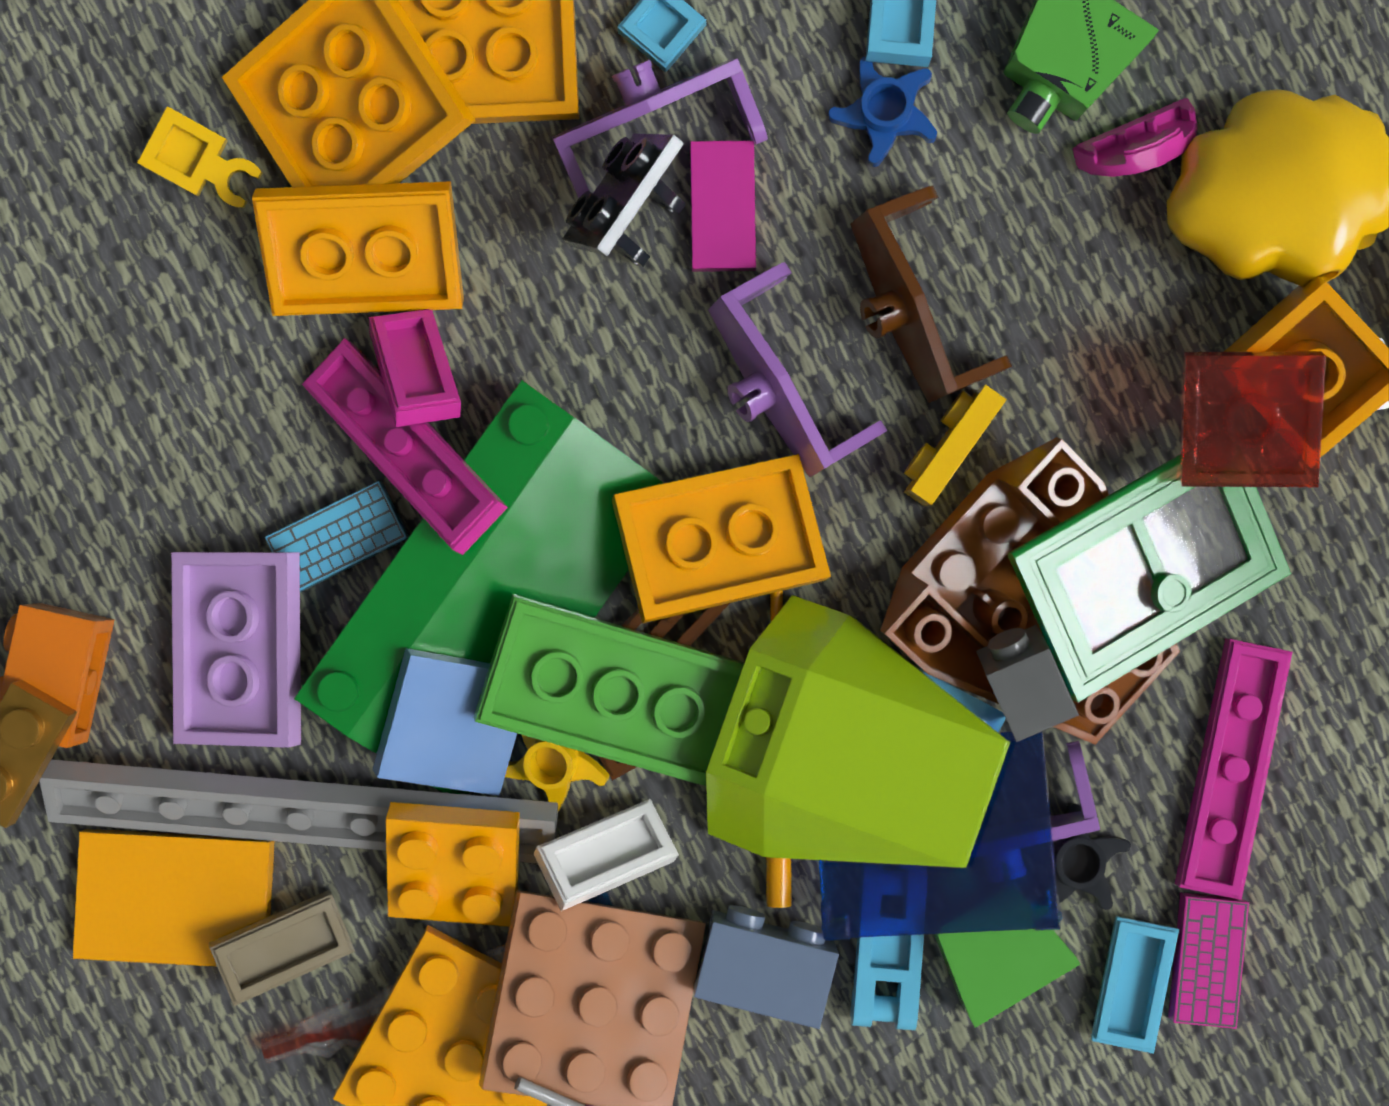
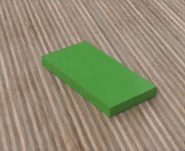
[473,594,744,786]

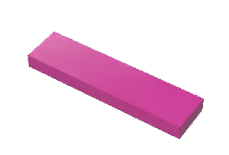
[302,338,508,555]
[1175,638,1293,900]

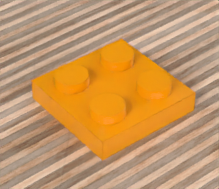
[386,802,520,927]

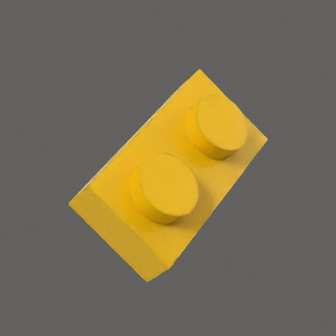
[904,385,1007,507]

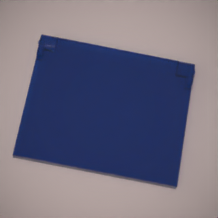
[819,731,1063,941]

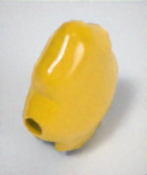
[1167,89,1389,287]

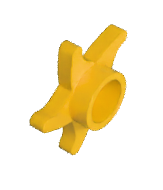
[505,735,609,812]

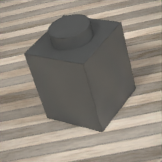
[976,624,1079,742]

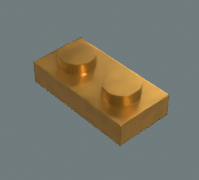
[0,680,78,828]

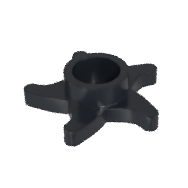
[1021,803,1131,910]

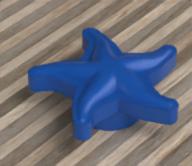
[829,56,937,167]

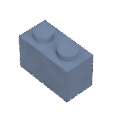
[694,905,839,1029]

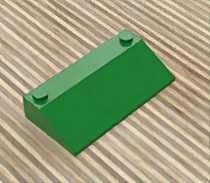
[294,380,664,795]

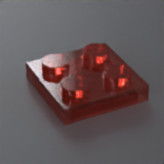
[1180,351,1326,487]

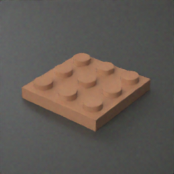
[479,890,706,1106]

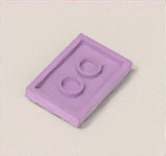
[171,552,301,748]

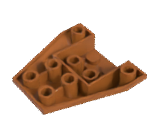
[880,437,1180,745]

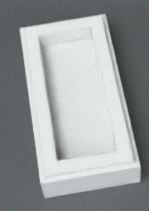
[534,799,679,911]

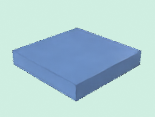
[373,648,517,796]

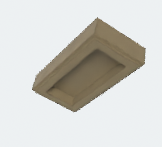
[209,890,355,1006]

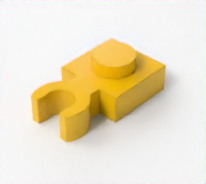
[137,106,263,208]

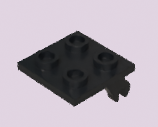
[562,133,686,267]

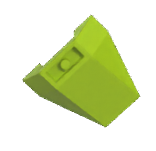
[706,595,1010,868]

